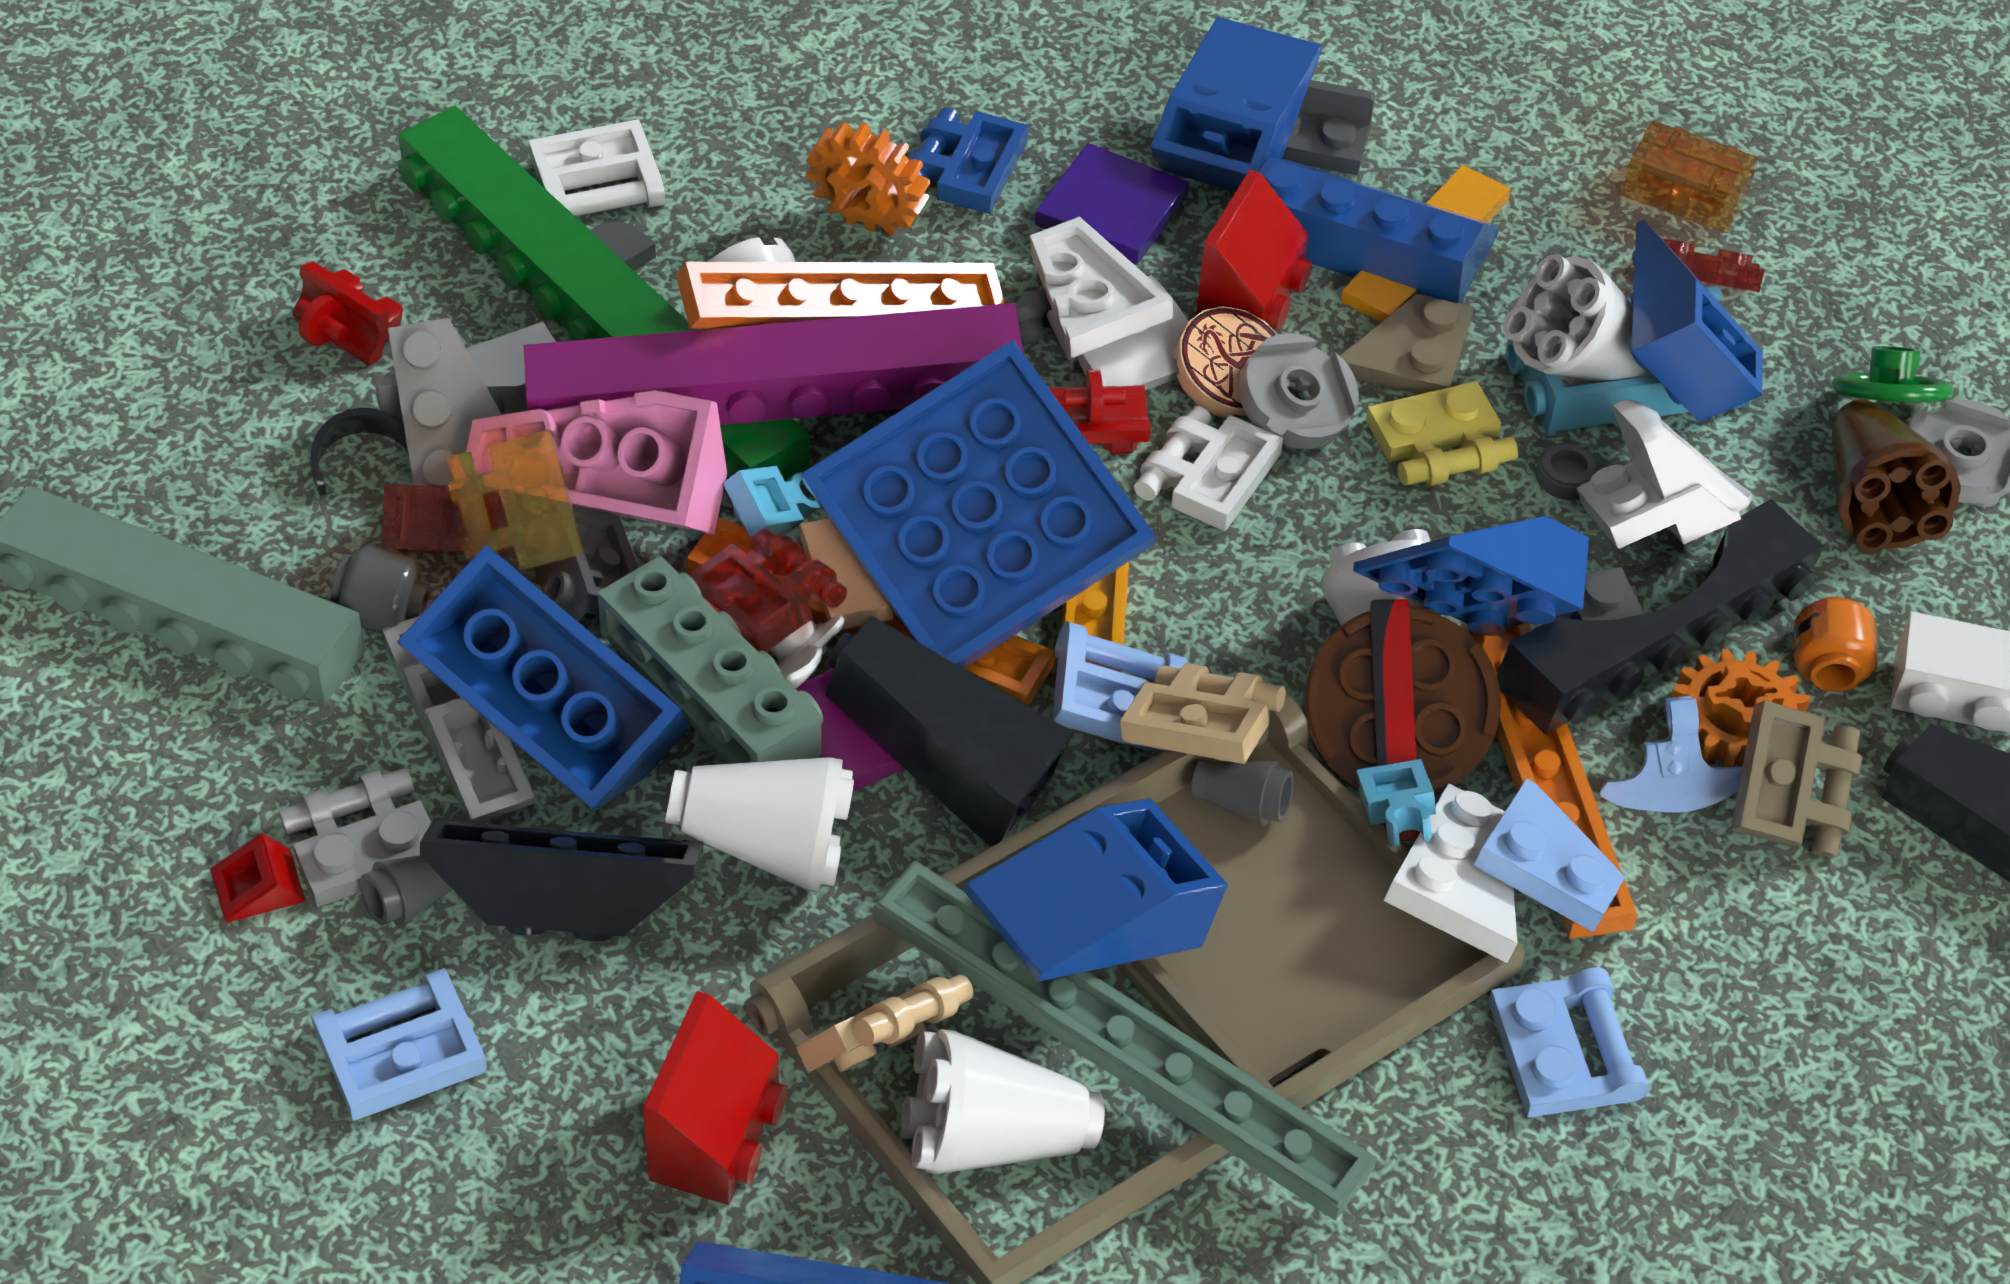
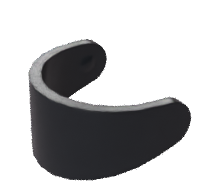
[311,408,409,496]

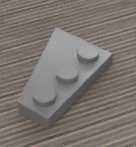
[388,318,516,510]

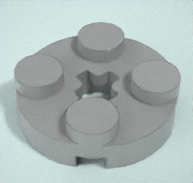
[1238,333,1359,449]
[1909,399,2010,507]

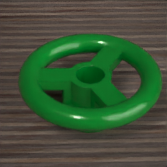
[1832,346,1954,403]

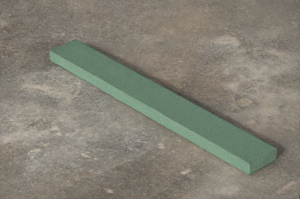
[873,860,1377,1221]

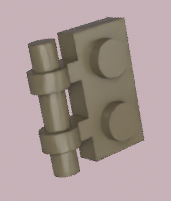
[1731,700,1863,858]

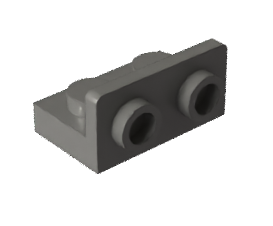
[1282,80,1375,175]
[527,501,638,622]

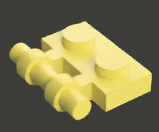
[1366,381,1518,487]

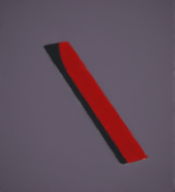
[1370,599,1420,842]

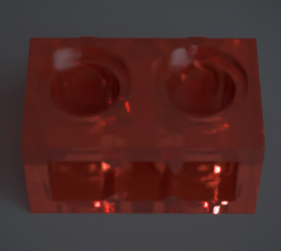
[381,484,519,557]

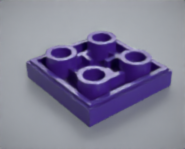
[1035,143,1189,265]

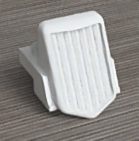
[1576,400,1752,549]

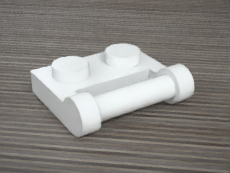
[528,119,666,217]

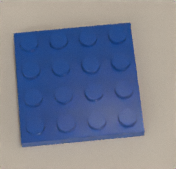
[801,340,1156,668]

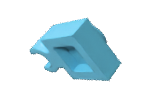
[723,466,820,538]
[1356,759,1436,846]

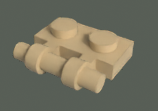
[1119,663,1286,764]
[796,974,973,1073]

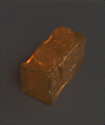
[1622,120,1759,233]

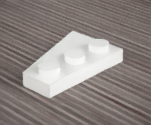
[1030,217,1173,358]
[1384,783,1517,963]

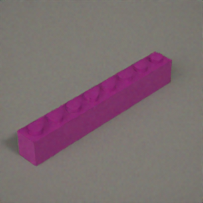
[523,303,1024,425]

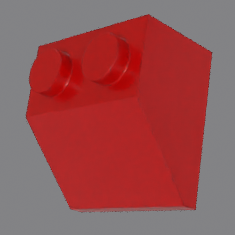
[1196,169,1312,331]
[643,991,787,1205]

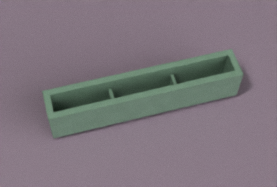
[0,485,365,705]

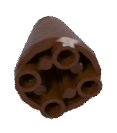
[1832,399,1961,553]

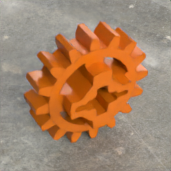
[805,121,930,235]
[1670,649,1811,767]

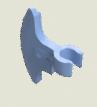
[1600,696,1742,813]

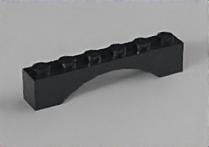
[1497,499,1824,735]

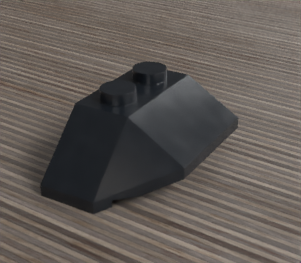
[420,818,704,941]

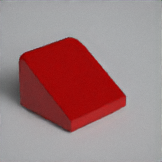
[210,833,306,923]

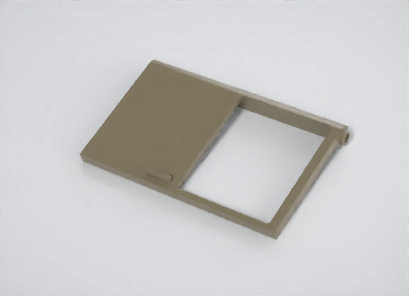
[745,692,1525,1284]

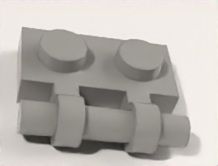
[278,767,431,907]

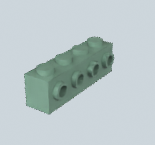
[597,555,823,764]

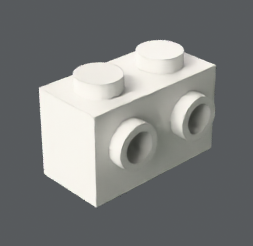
[1890,611,2010,733]

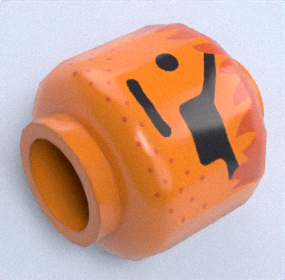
[1793,596,1878,692]

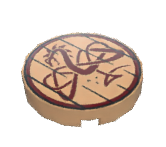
[1173,306,1278,419]

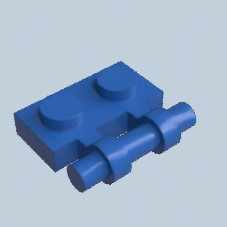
[907,108,1029,214]

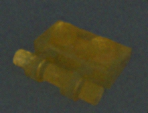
[447,429,585,571]

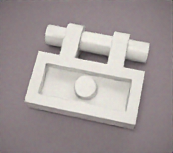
[1134,406,1283,531]

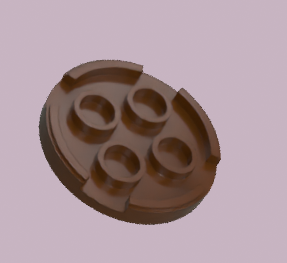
[1303,606,1501,796]

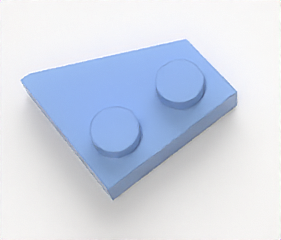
[1473,779,1625,933]

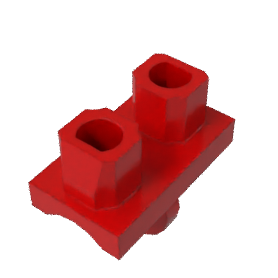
[293,261,403,366]
[1049,370,1151,454]

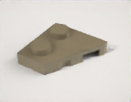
[1340,294,1474,394]

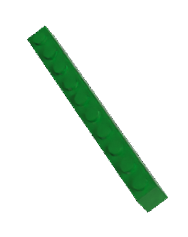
[398,105,810,492]

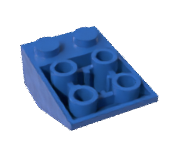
[1150,17,1323,192]
[1629,220,1763,423]
[1353,516,1589,636]
[964,798,1228,982]

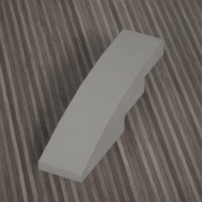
[382,616,535,823]

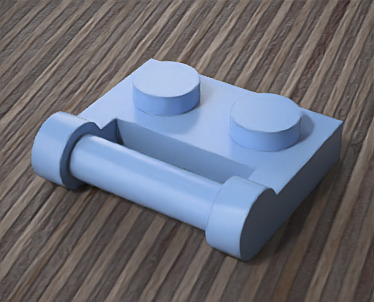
[1052,621,1188,754]
[1488,967,1650,1118]
[311,968,487,1121]

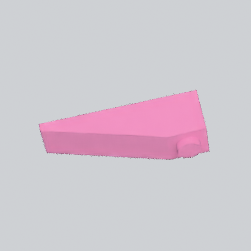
[459,390,727,535]

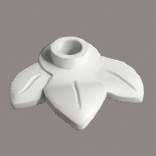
[769,614,844,689]

